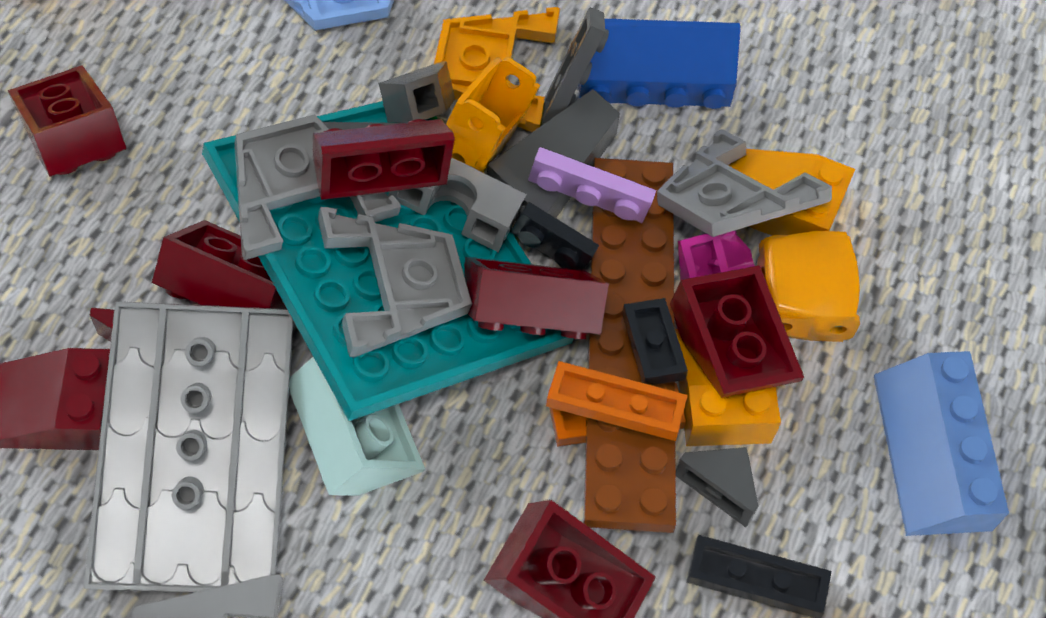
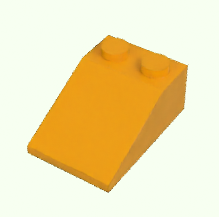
[728,149,856,236]
[675,329,781,446]

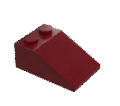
[7,65,127,177]
[670,265,805,398]
[0,348,110,450]
[484,499,656,618]

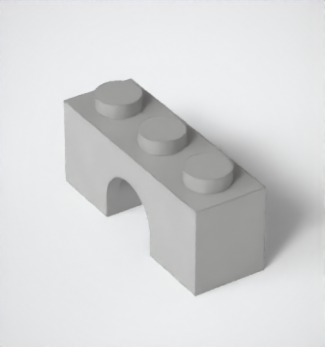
[388,158,527,252]

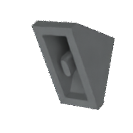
[676,447,759,527]

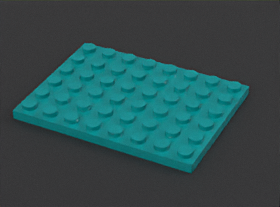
[202,101,574,421]

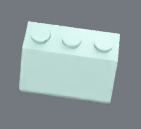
[289,357,426,496]

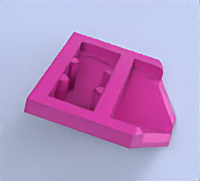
[678,230,755,280]

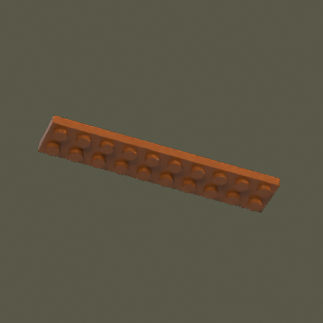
[583,158,676,533]

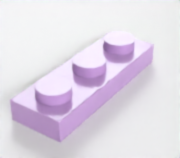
[528,147,656,223]

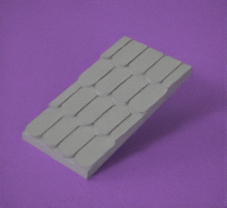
[83,301,294,592]

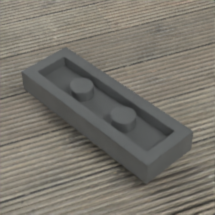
[542,7,609,124]

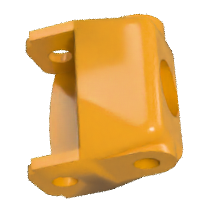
[446,57,541,173]
[756,231,860,342]

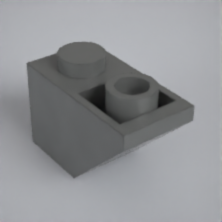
[378,61,455,123]

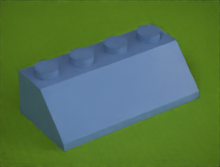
[874,351,1009,536]

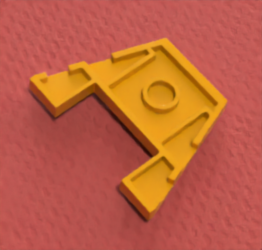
[434,7,560,132]

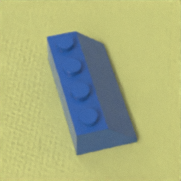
[579,18,741,109]

